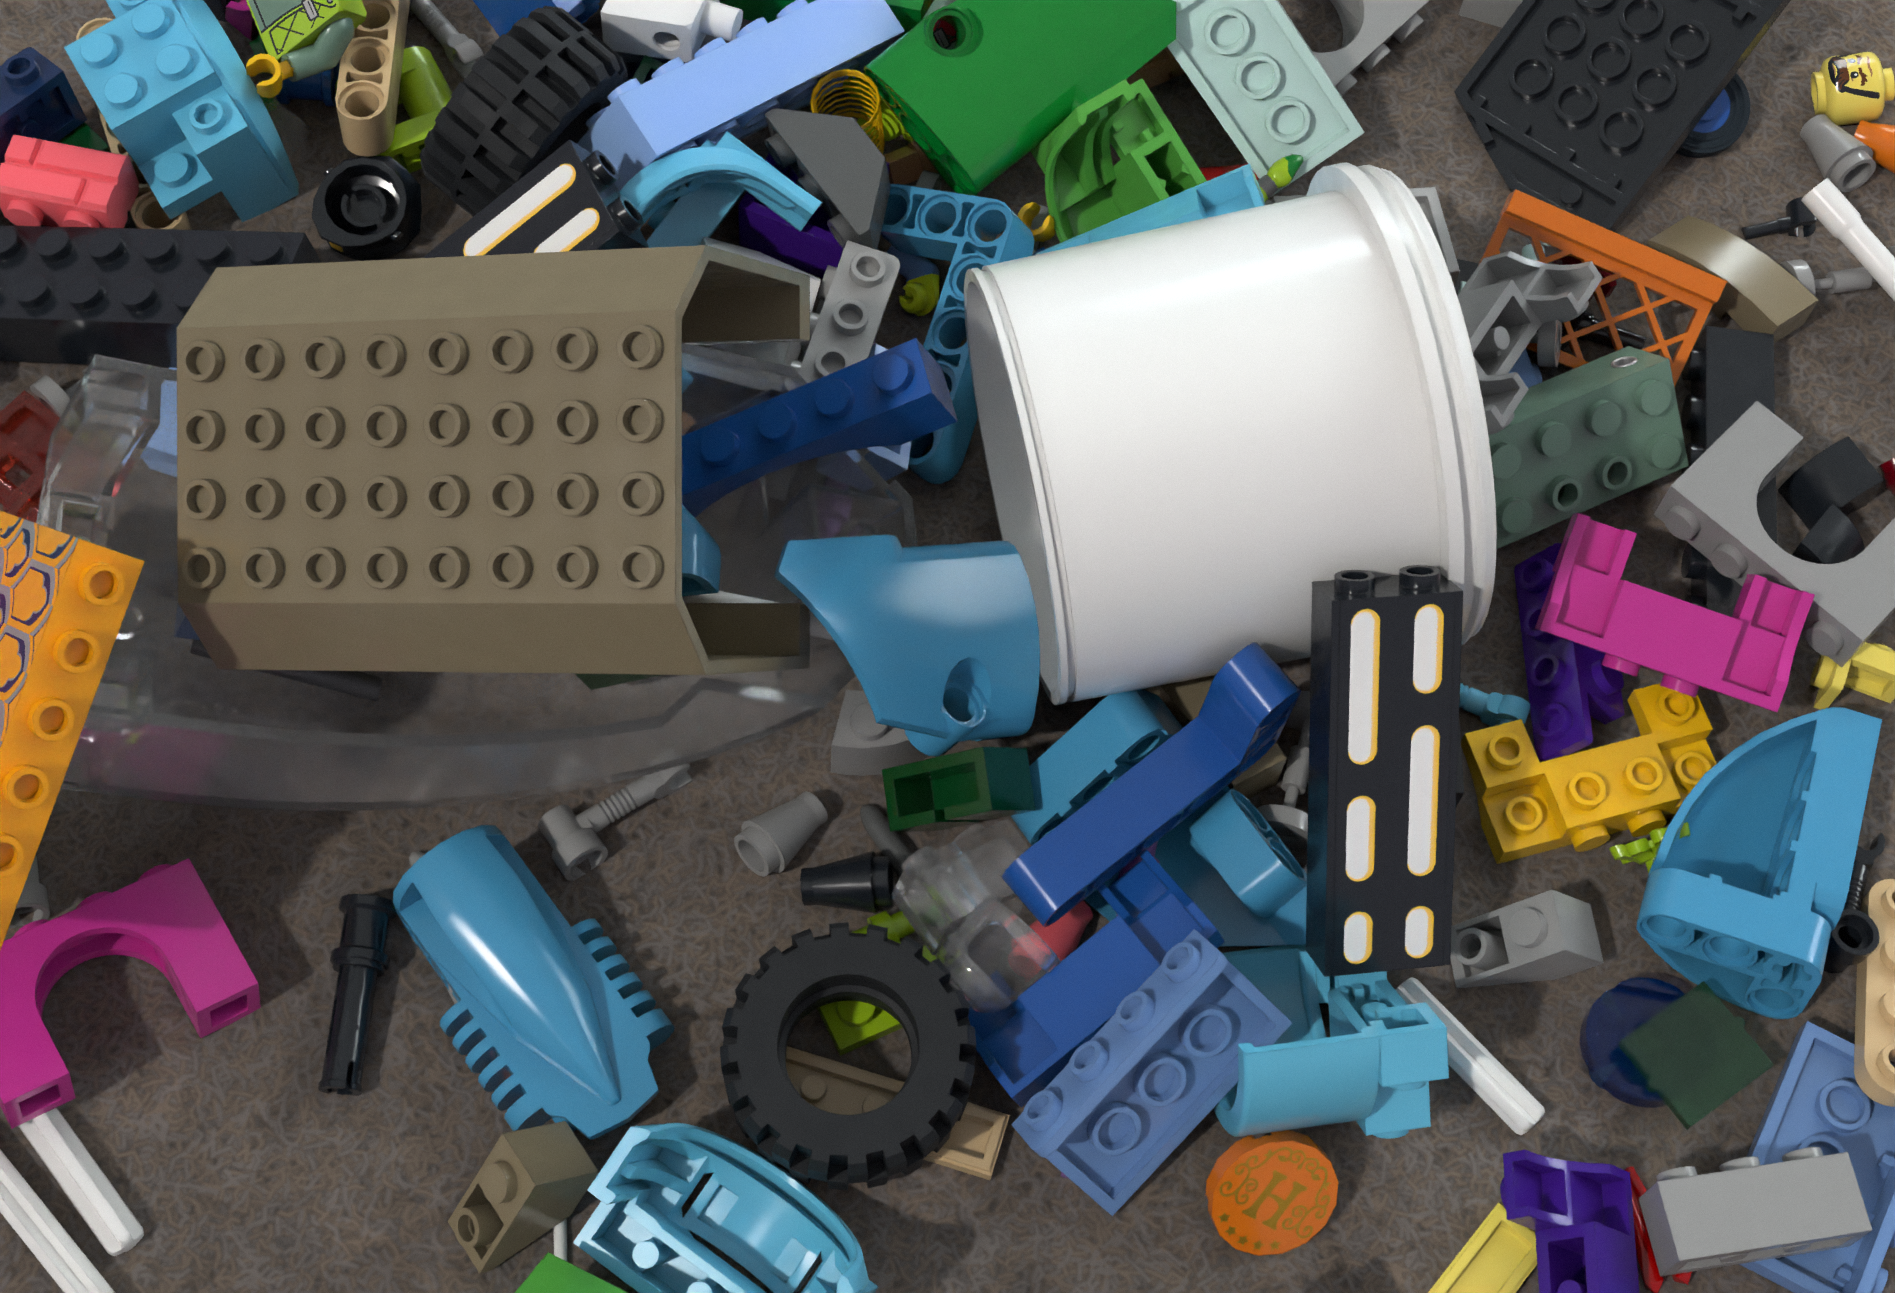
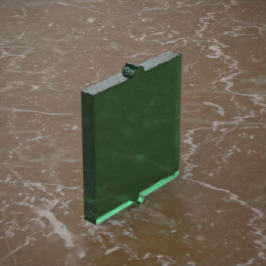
[1617,981,1774,1130]

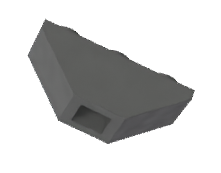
[764,108,891,250]

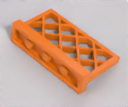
[1478,189,1727,387]

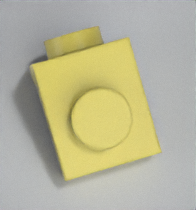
[1810,642,1895,710]

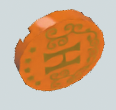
[1205,1130,1339,1256]

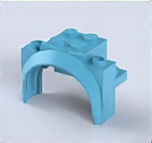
[64,0,299,222]

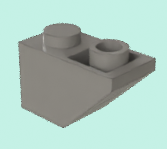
[1450,890,1604,988]

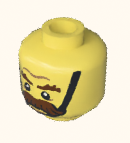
[1811,52,1895,126]

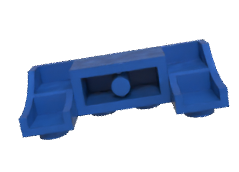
[967,849,1225,1108]

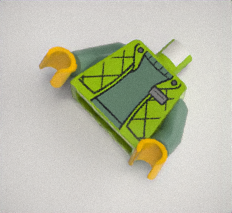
[246,0,367,98]

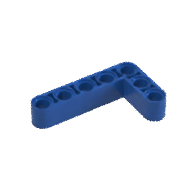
[1002,642,1301,927]

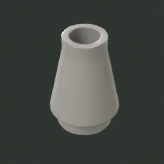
[1800,114,1876,192]
[734,791,828,877]

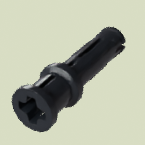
[318,894,397,1096]

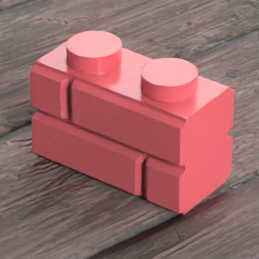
[0,135,139,228]

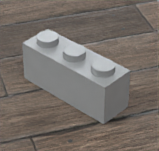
[1639,1147,1872,1277]

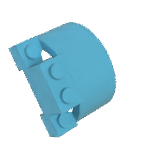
[1213,945,1449,1139]

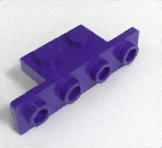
[1514,543,1625,762]

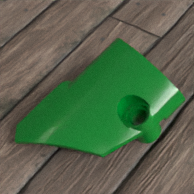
[864,0,1176,196]

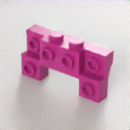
[1535,513,1815,712]

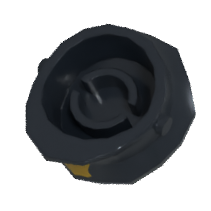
[311,156,422,261]

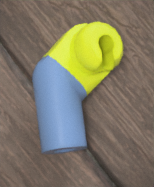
[887,245,940,316]

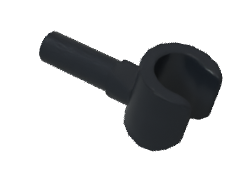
[1741,197,1818,240]

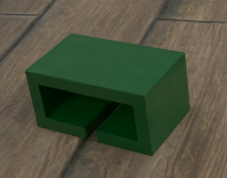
[882,747,1035,832]

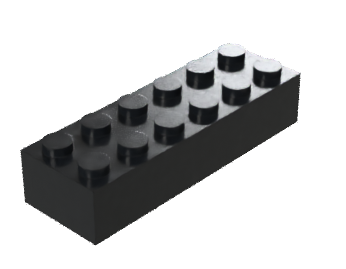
[0,225,322,368]

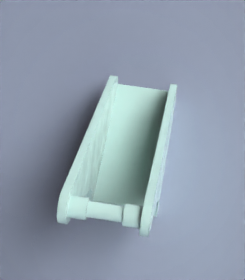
[1167,0,1365,197]

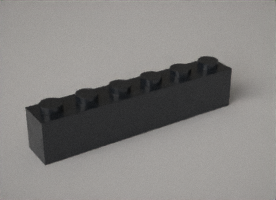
[1681,326,1777,617]

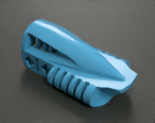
[393,825,675,1139]

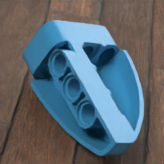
[1636,707,1882,1019]

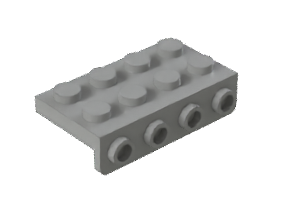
[765,240,900,499]

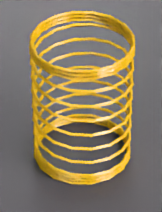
[810,69,885,154]

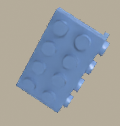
[1011,929,1292,1216]
[1739,1021,1895,1293]

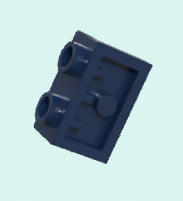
[0,47,87,165]

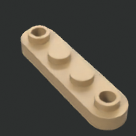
[1854,879,1895,1107]

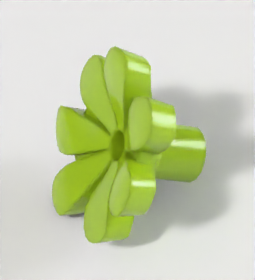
[1609,822,1691,873]

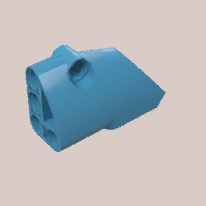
[774,535,1040,757]
[1011,689,1307,947]

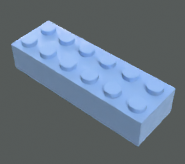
[577,0,905,192]

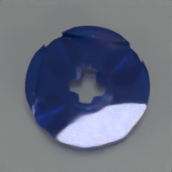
[1580,977,1713,1108]

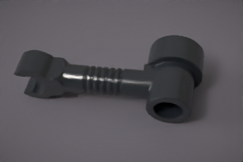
[1824,833,1885,973]

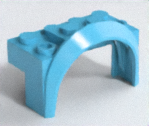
[620,131,822,388]
[573,1123,878,1293]

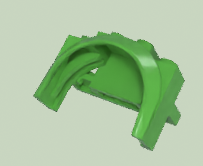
[1031,78,1207,243]

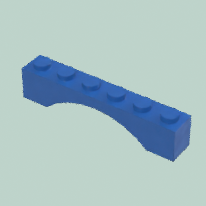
[682,338,958,517]

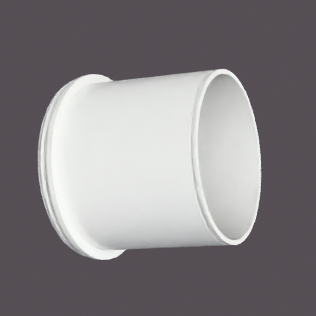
[964,162,1497,705]

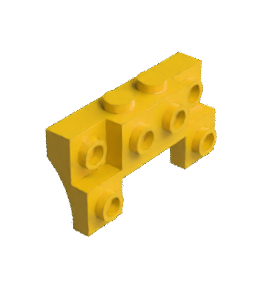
[1461,683,1717,864]

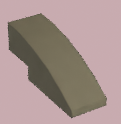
[1647,215,1818,343]

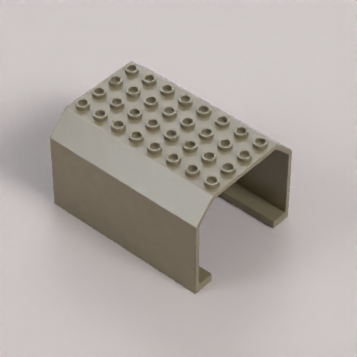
[177,245,810,675]

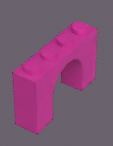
[0,858,261,1129]

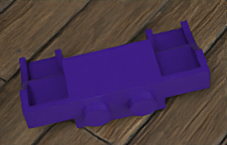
[1500,1150,1639,1293]

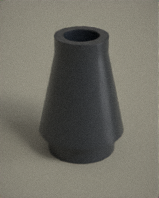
[800,851,894,914]

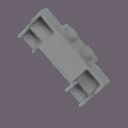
[1457,251,1603,435]

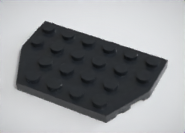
[1454,0,1791,232]

